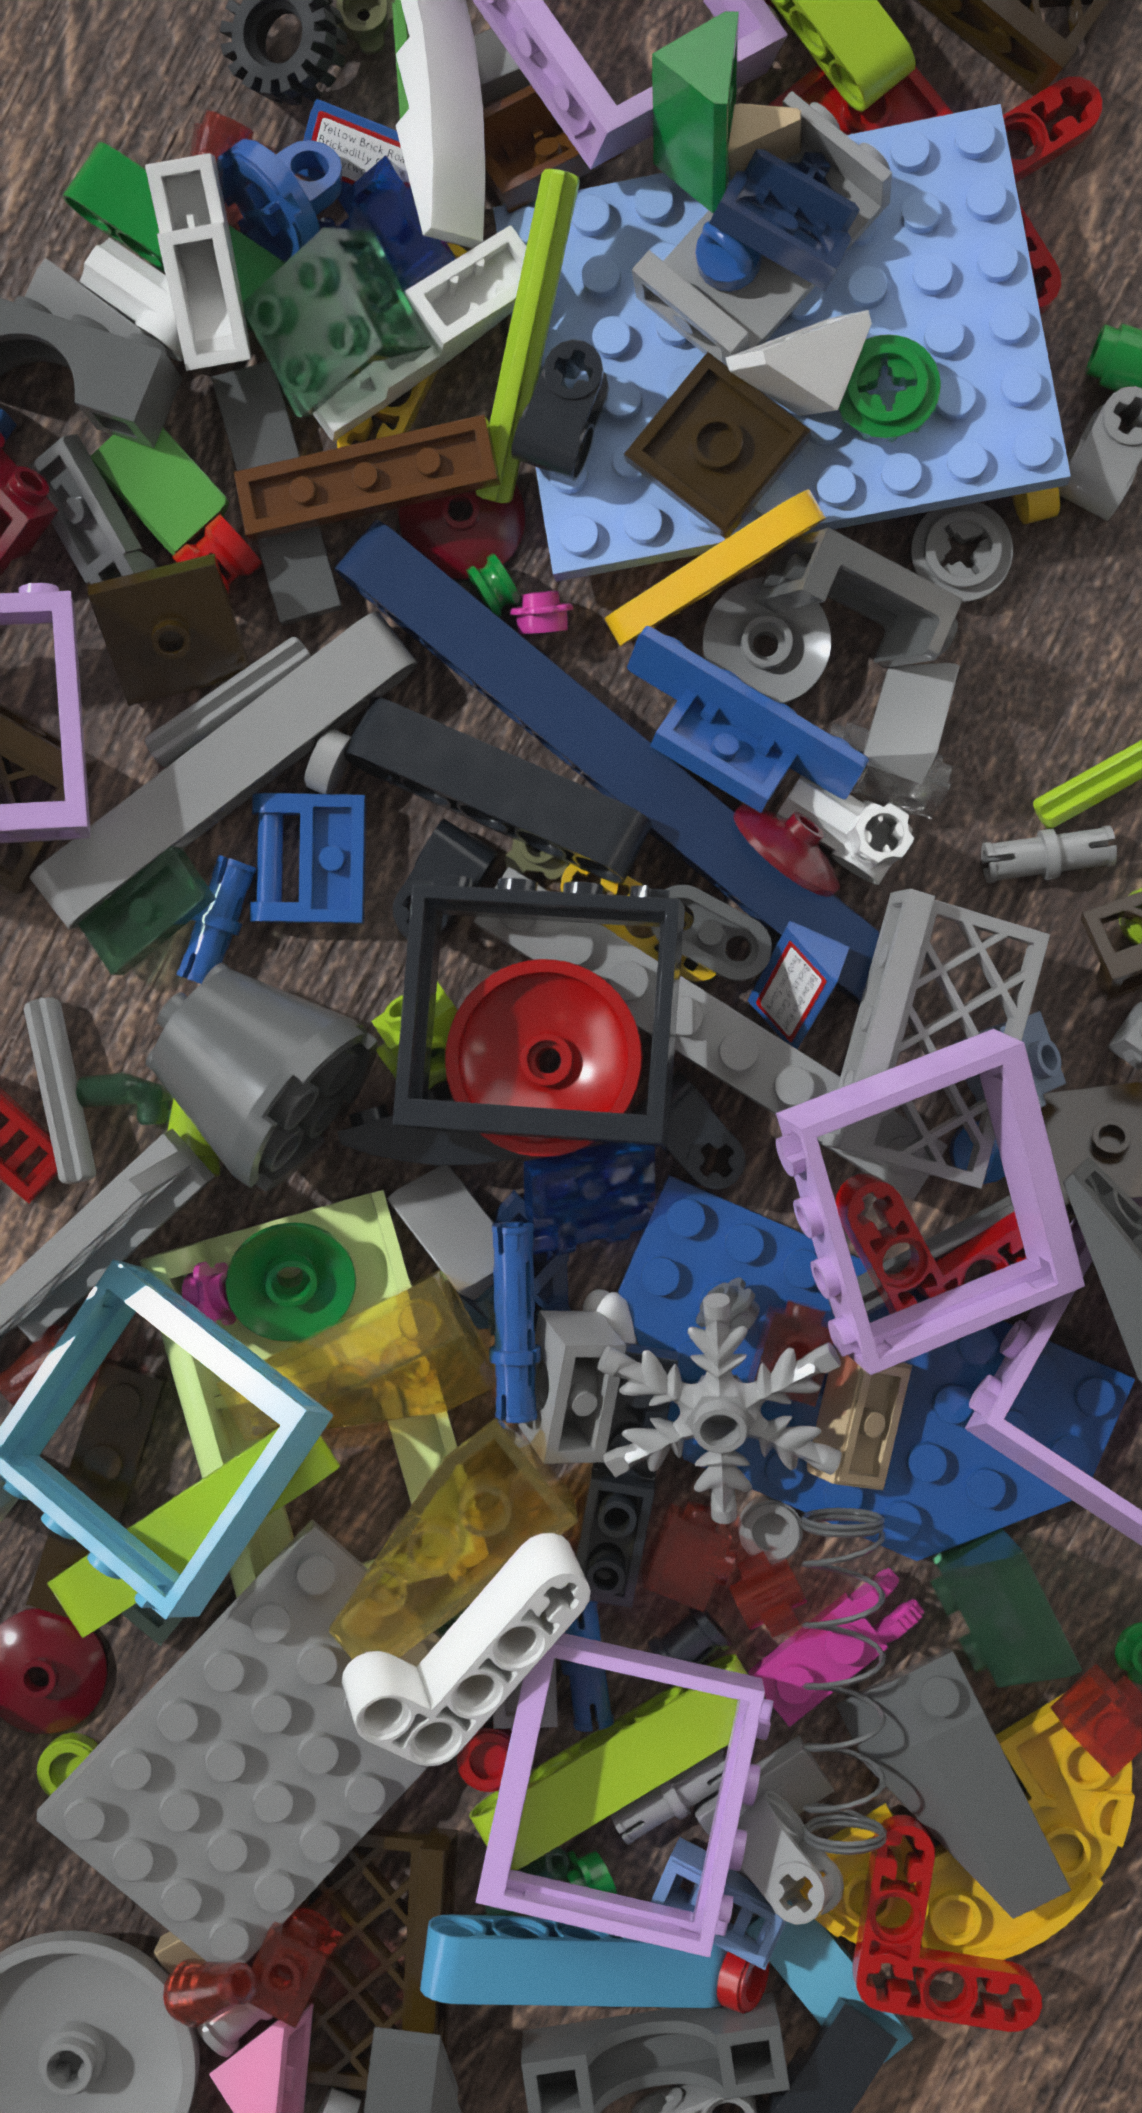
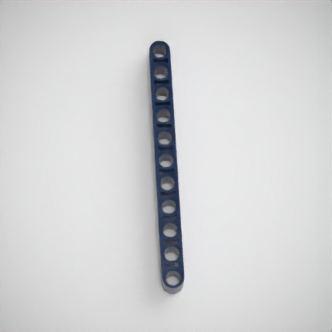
[335,519,880,1006]

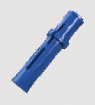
[489,1222,541,1423]

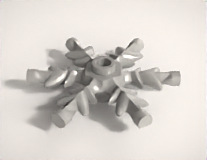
[598,1293,842,1524]

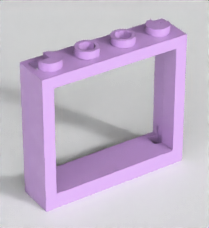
[472,0,788,170]
[0,583,91,843]
[776,1029,1085,1375]
[965,1217,1142,1546]
[475,1633,774,1958]

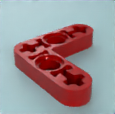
[1003,76,1103,315]
[835,1173,1027,1314]
[852,1815,1042,2032]

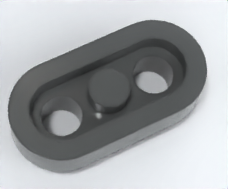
[650,885,772,981]

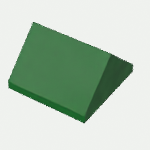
[652,11,739,213]

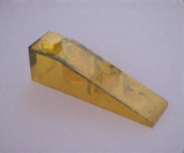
[216,1269,496,1441]
[329,1417,578,1660]

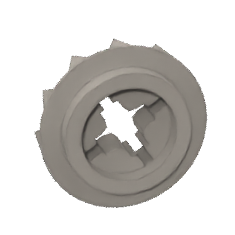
[909,502,1013,604]

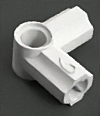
[777,775,914,885]

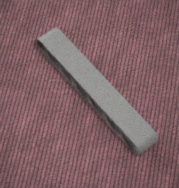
[30,611,418,930]

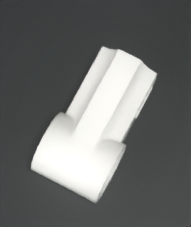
[79,238,183,361]

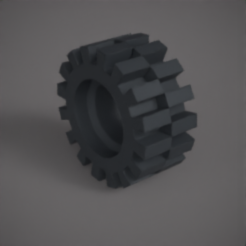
[220,0,347,106]

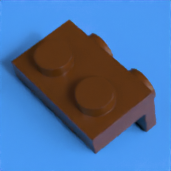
[483,85,622,214]

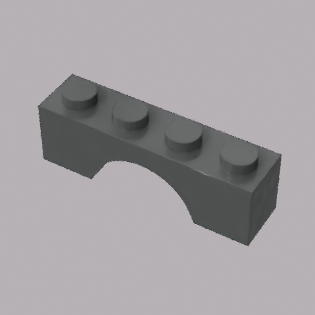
[0,296,183,448]
[521,1993,790,2113]

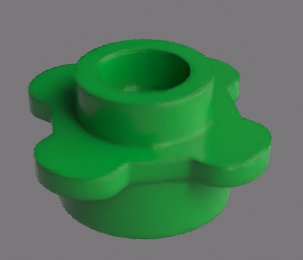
[563,1850,617,1894]

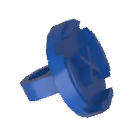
[217,139,342,268]

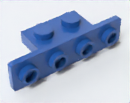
[627,626,869,813]

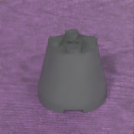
[145,963,378,1191]

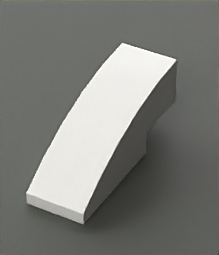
[145,153,251,371]

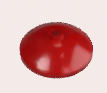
[445,959,643,1157]

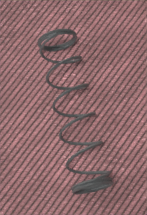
[801,1508,887,1855]

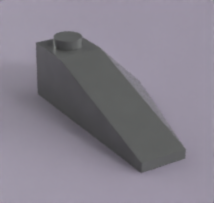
[1063,1157,1142,1382]

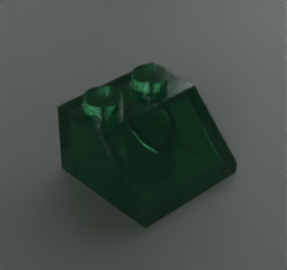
[929,1528,1082,1688]

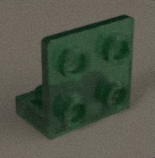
[243,228,431,417]

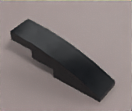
[756,1997,898,2113]

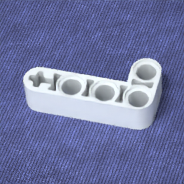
[342,1533,591,1766]

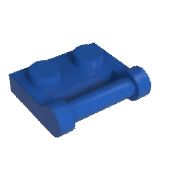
[250,793,367,924]

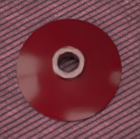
[399,485,525,581]
[734,805,840,897]
[0,1607,108,1734]

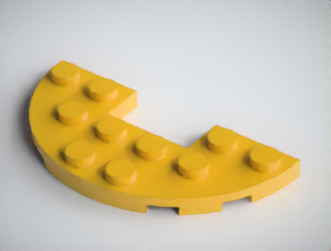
[799,1670,1135,1968]

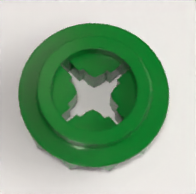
[838,334,941,443]

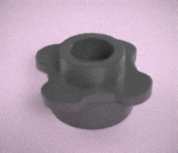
[696,1277,760,1329]

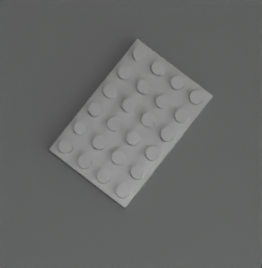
[37,1519,443,1981]

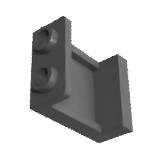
[754,527,963,668]

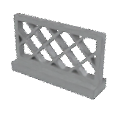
[822,889,1050,1189]
[0,1128,215,1342]

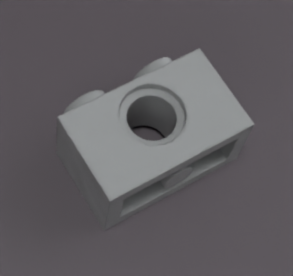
[519,1311,627,1464]

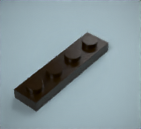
[26,1359,168,1618]

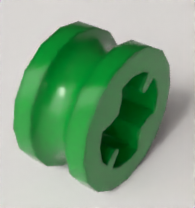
[466,553,522,617]

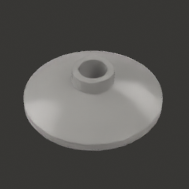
[703,577,831,704]

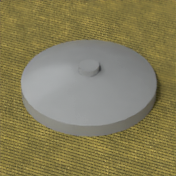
[0,1930,200,2113]

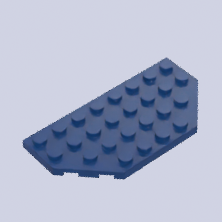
[618,1174,1135,1561]

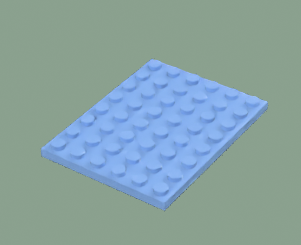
[493,104,1071,582]

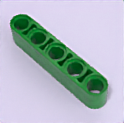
[62,142,358,370]

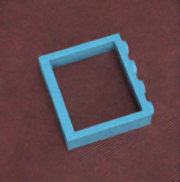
[0,1259,334,1620]

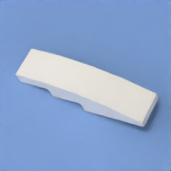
[396,0,486,248]
[295,225,526,442]

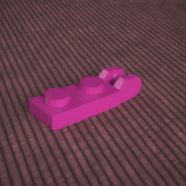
[748,1568,924,1727]

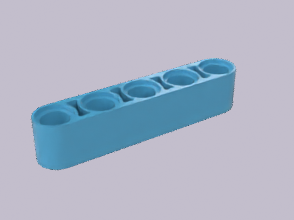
[420,1914,728,2008]

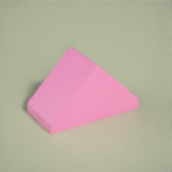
[209,2002,313,2113]

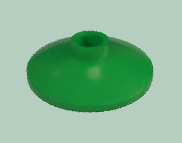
[226,1222,356,1342]

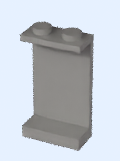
[632,91,892,367]

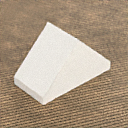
[726,310,872,416]

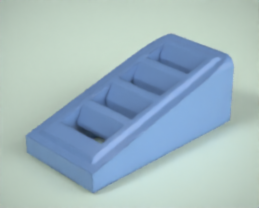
[651,1837,786,1970]

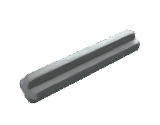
[144,637,311,767]
[24,997,96,1184]

